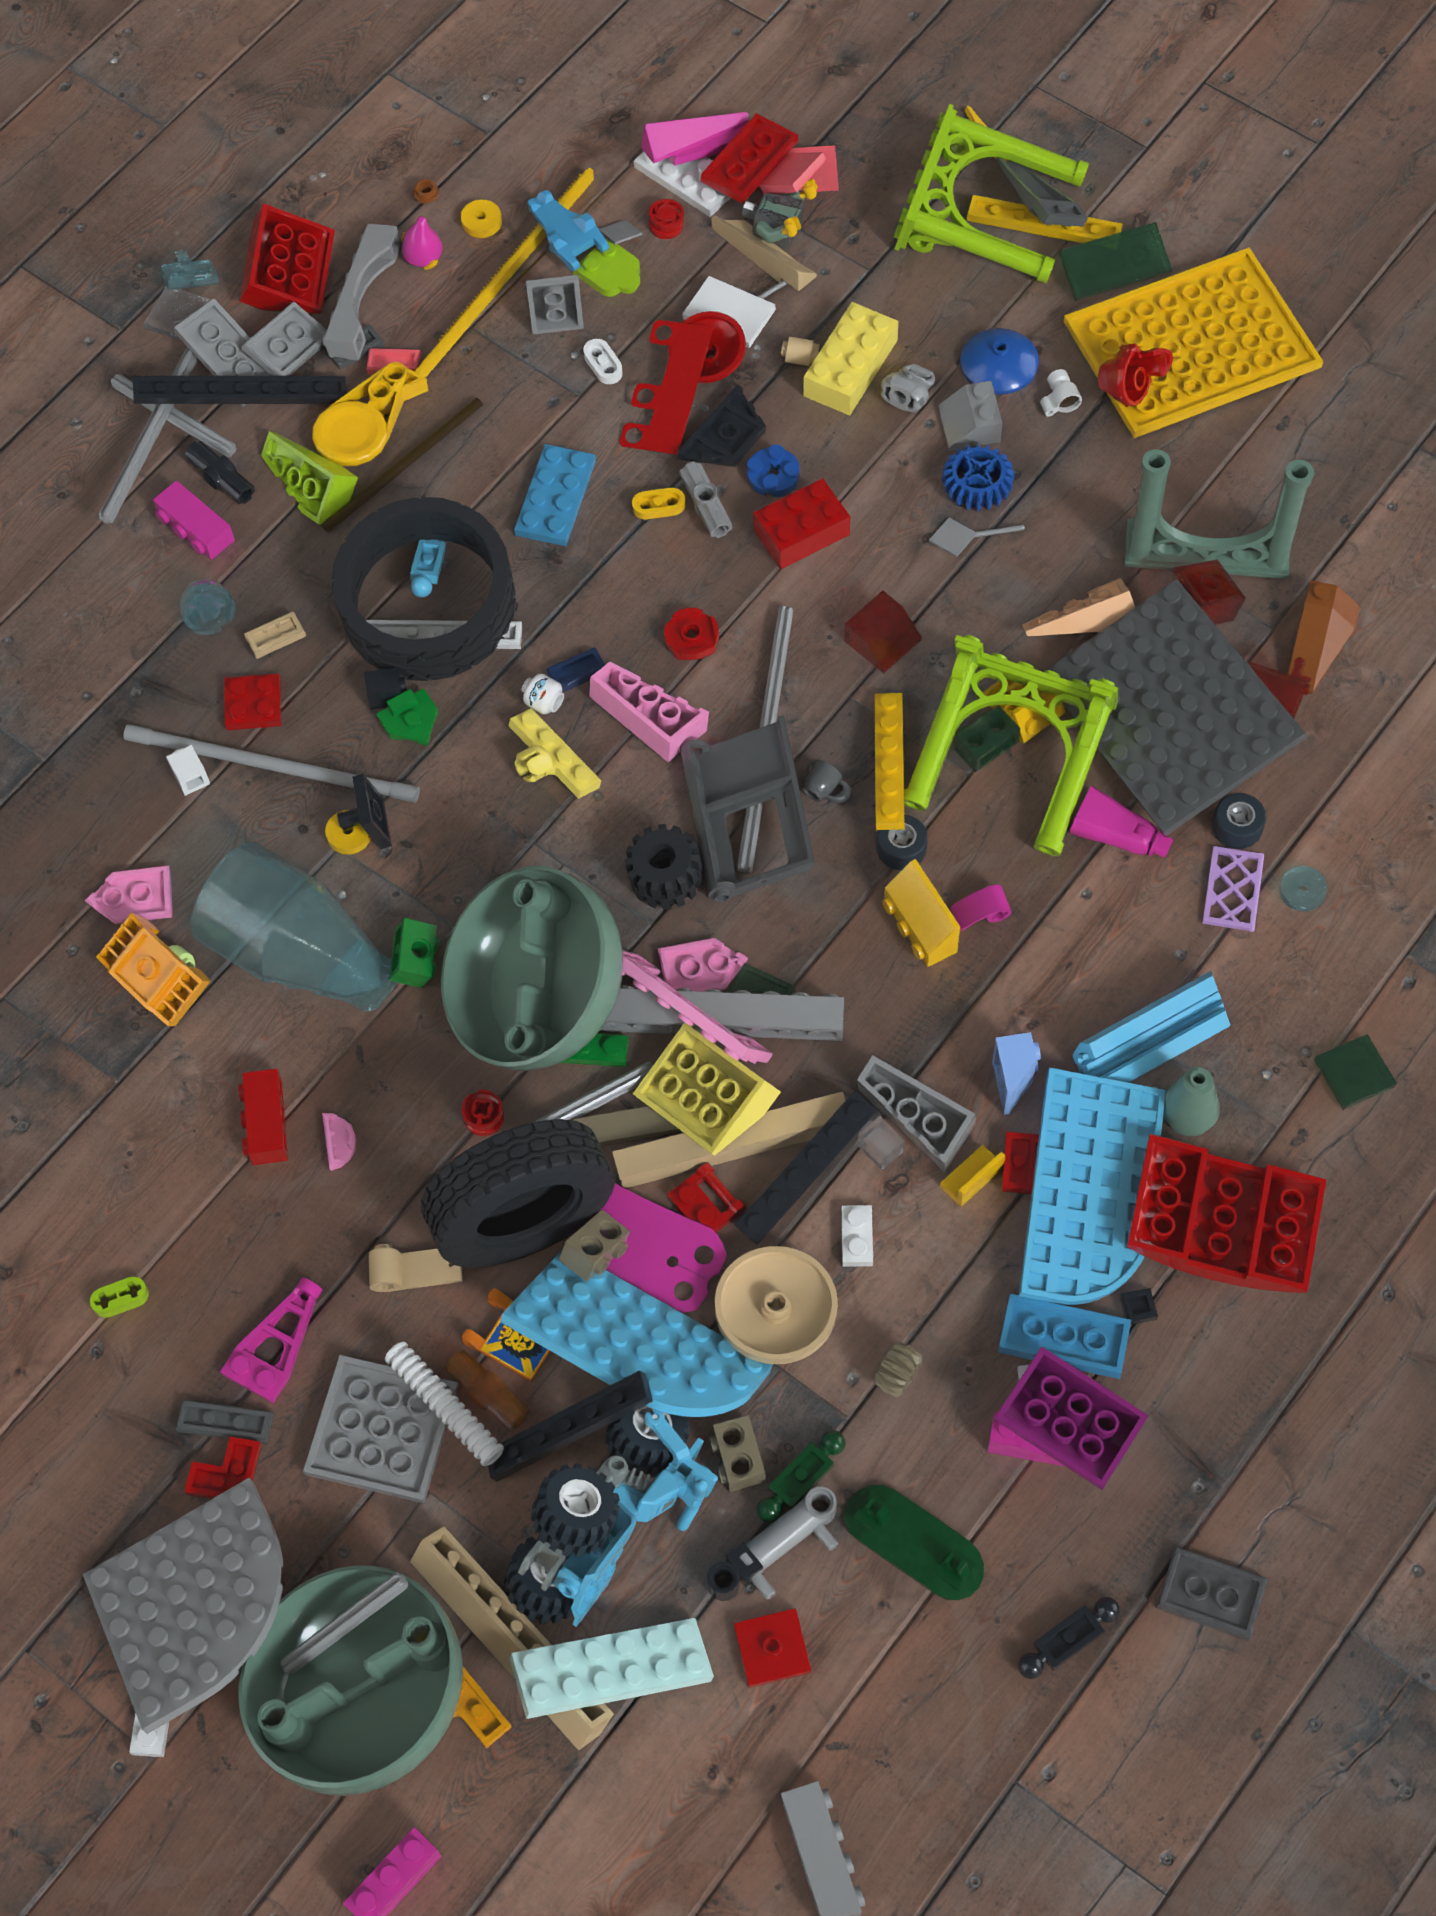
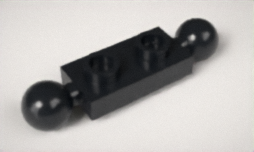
[1018,1597,1120,1679]

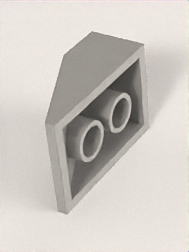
[526,275,584,335]

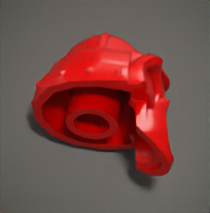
[1097,343,1173,407]

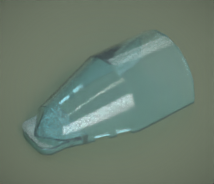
[191,842,397,1011]

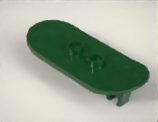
[844,1485,984,1600]

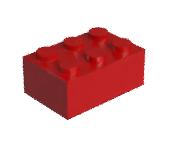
[753,478,851,569]

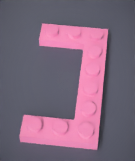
[622,950,773,1064]

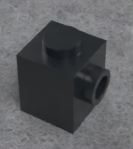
[364,667,407,710]

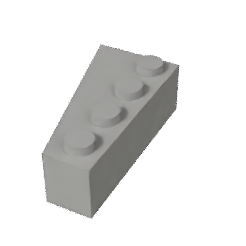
[857,1055,976,1173]

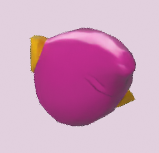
[401,216,443,270]

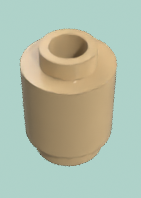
[781,336,820,367]

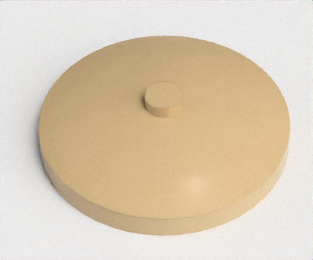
[715,1246,838,1364]

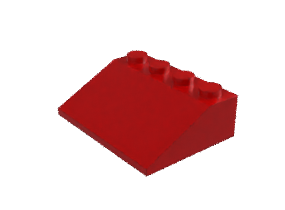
[239,203,335,314]

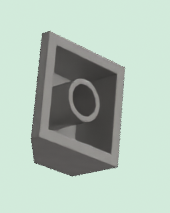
[938,381,1003,451]

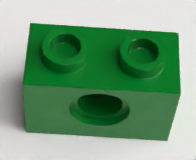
[389,918,439,988]

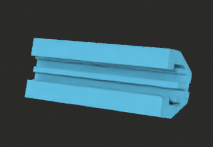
[1072,971,1231,1083]

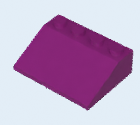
[994,1347,1149,1490]

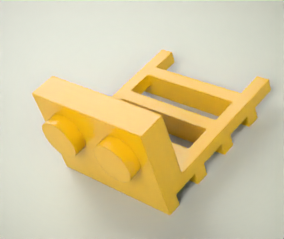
[975,680,1066,743]

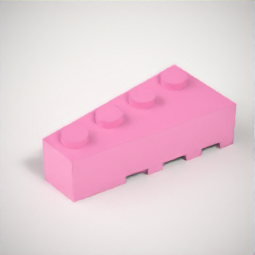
[589,662,709,762]

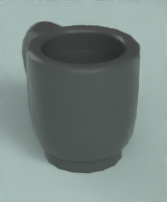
[802,760,852,803]

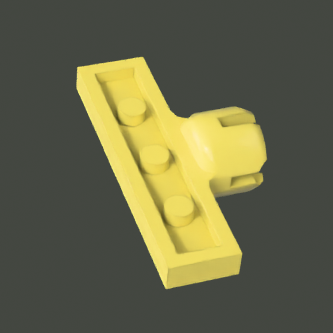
[508,708,601,799]

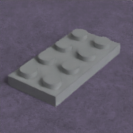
[174,298,272,407]

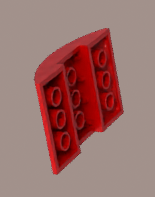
[1127,1134,1327,1293]

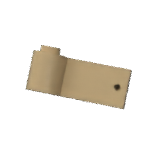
[369,1244,462,1292]

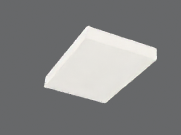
[682,276,776,348]

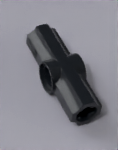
[184,441,255,505]

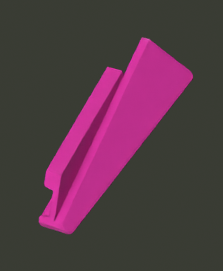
[641,112,749,166]

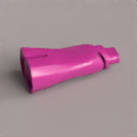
[1070,786,1174,858]

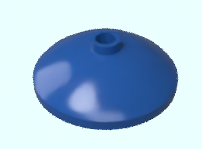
[960,328,1039,395]

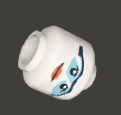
[522,674,564,714]

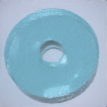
[1279,866,1327,912]

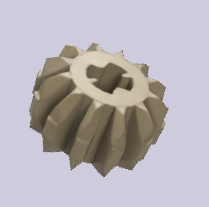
[875,1342,922,1397]

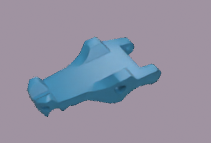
[527,190,609,272]

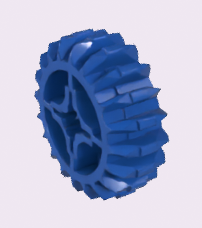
[942,442,1014,512]

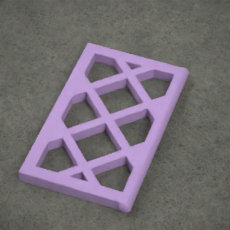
[1202,846,1264,932]

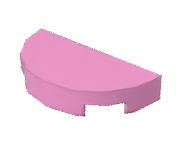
[322,1113,356,1171]

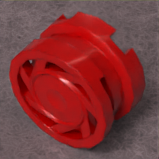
[649,199,684,239]
[461,1089,504,1136]

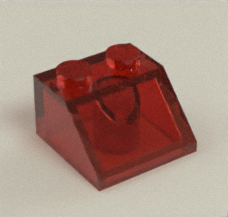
[1172,559,1246,625]
[844,590,922,674]

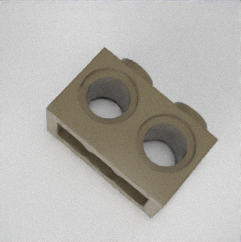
[559,1210,630,1282]
[709,1415,766,1492]

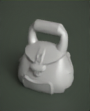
[881,363,935,414]

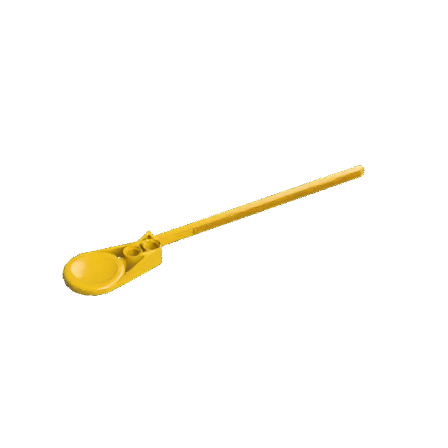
[312,168,594,466]

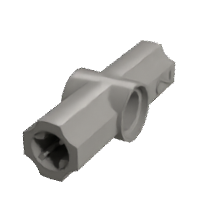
[679,461,732,538]

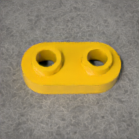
[632,488,685,520]

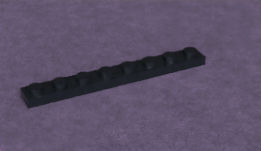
[133,376,346,404]

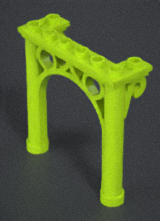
[893,104,1089,284]
[904,635,1118,857]

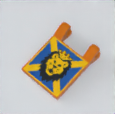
[462,1288,551,1382]

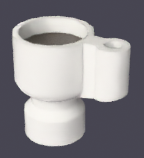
[1040,369,1082,417]

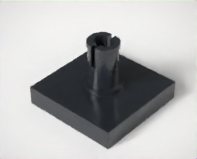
[337,773,392,849]

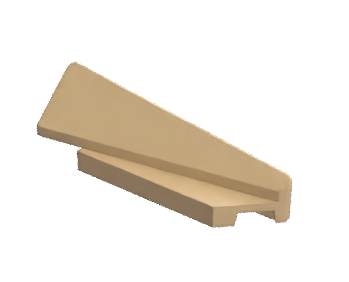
[711,215,817,291]

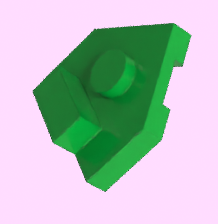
[376,688,438,746]

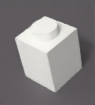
[166,745,210,796]

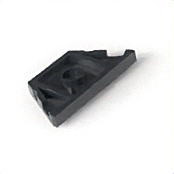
[677,384,766,467]

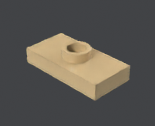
[244,611,306,659]

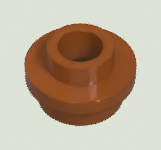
[413,179,439,204]

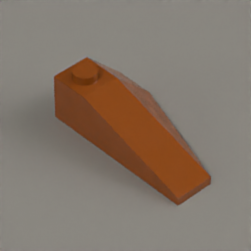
[1285,580,1360,694]

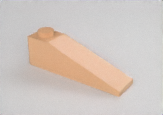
[1022,578,1135,636]

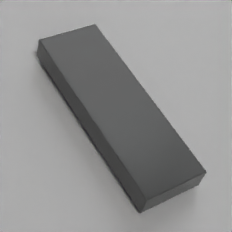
[175,1399,274,1445]

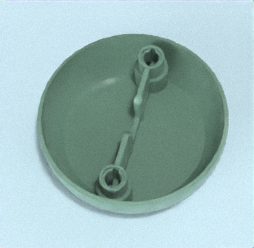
[441,866,623,1071]
[239,1566,463,1796]

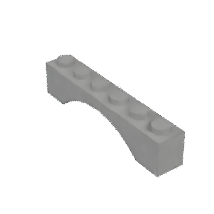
[322,224,402,360]

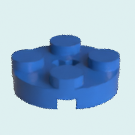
[747,444,800,497]

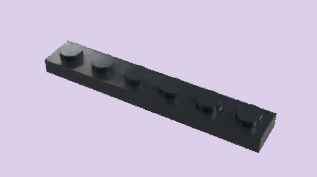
[735,1091,877,1245]
[488,1370,653,1482]

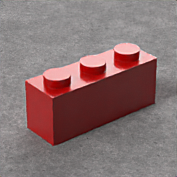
[238,1068,288,1165]

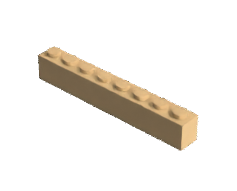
[410,1526,614,1750]

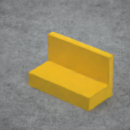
[940,1144,1006,1207]

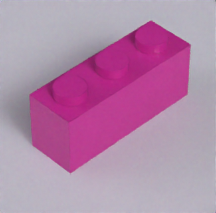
[153,480,235,560]
[343,1827,442,1916]

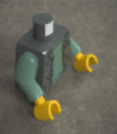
[742,178,818,250]

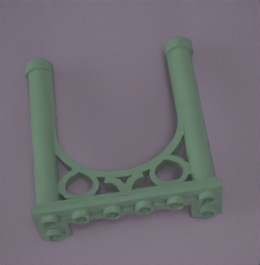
[1125,449,1314,579]

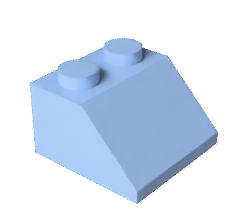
[992,1032,1041,1115]

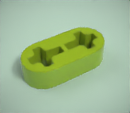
[90,1276,149,1318]

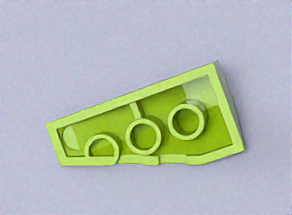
[261,431,358,524]

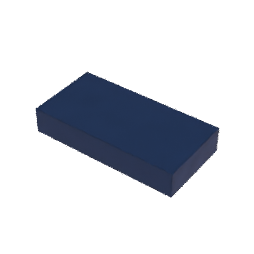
[546,647,605,693]

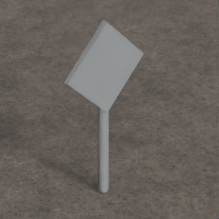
[599,220,642,244]
[929,517,1025,557]

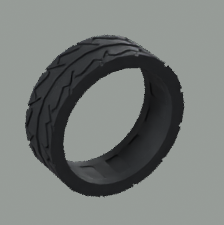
[332,497,516,681]

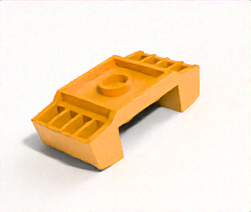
[96,912,211,1026]

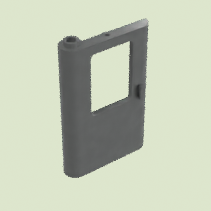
[680,715,816,902]

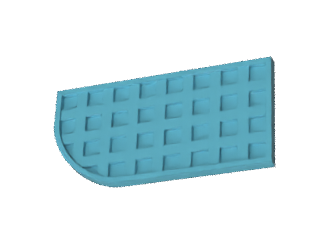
[1019,1068,1166,1305]
[500,1249,773,1417]

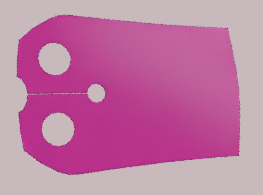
[581,1184,727,1313]

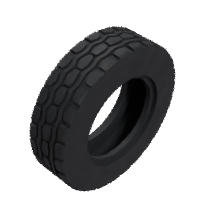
[421,1119,615,1268]

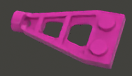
[220,1277,323,1404]

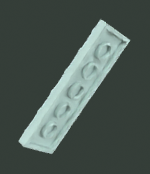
[510,1618,714,1719]

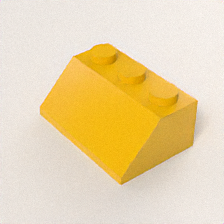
[882,859,960,967]

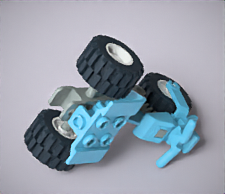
[503,1406,718,1627]

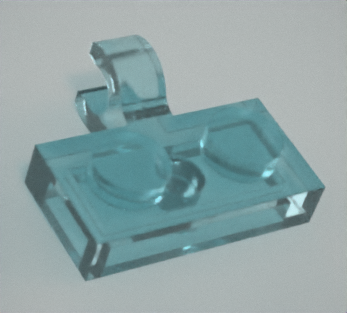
[161,250,218,290]

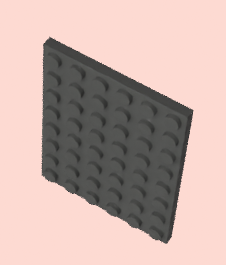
[1047,579,1307,836]

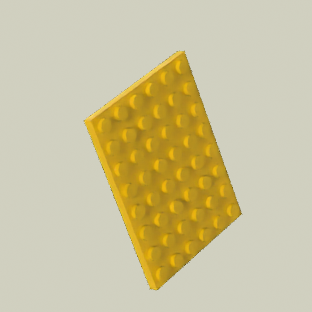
[1064,247,1323,438]

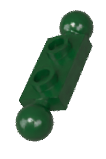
[756,1430,846,1523]

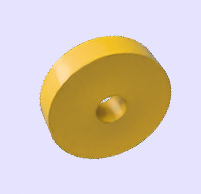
[461,200,502,238]
[325,810,371,855]

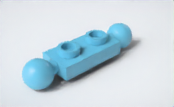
[410,540,446,598]

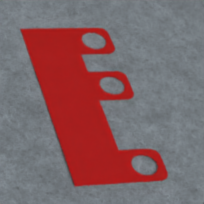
[620,320,714,455]

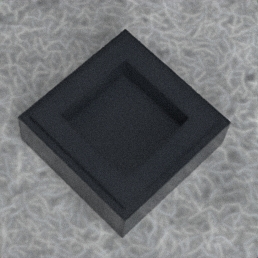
[1120,1288,1158,1325]

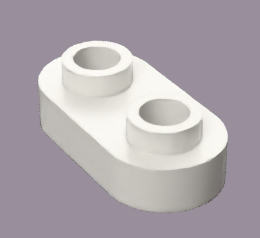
[583,339,623,384]

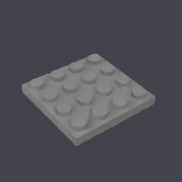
[303,1355,459,1503]

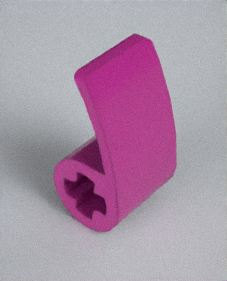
[951,884,1012,932]

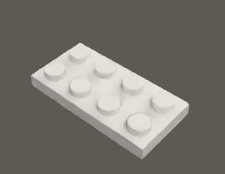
[634,152,730,217]

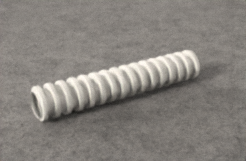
[385,1341,504,1466]

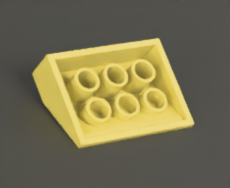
[633,1022,781,1156]

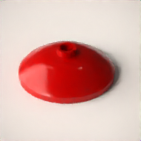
[668,311,746,383]

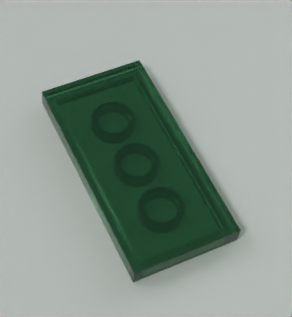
[1059,222,1172,301]

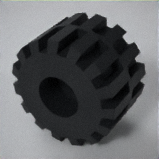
[625,824,704,910]

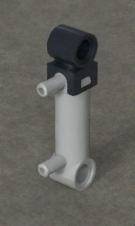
[707,1486,838,1601]

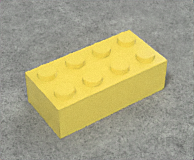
[804,302,898,416]

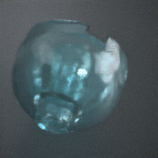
[179,579,236,635]

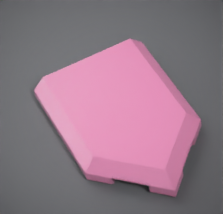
[85,865,173,924]
[658,938,748,992]

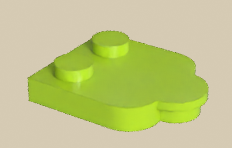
[573,238,641,297]

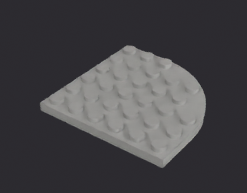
[83,1478,283,1734]

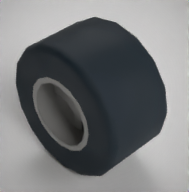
[1213,793,1266,849]
[876,815,928,870]

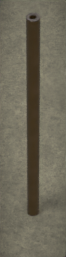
[321,397,483,533]

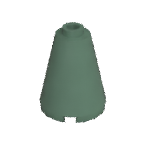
[1163,1067,1220,1136]

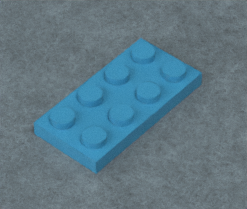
[514,444,596,546]
[998,1294,1131,1379]

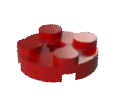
[664,608,719,660]

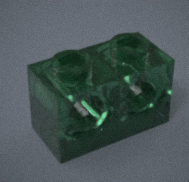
[954,706,1021,772]

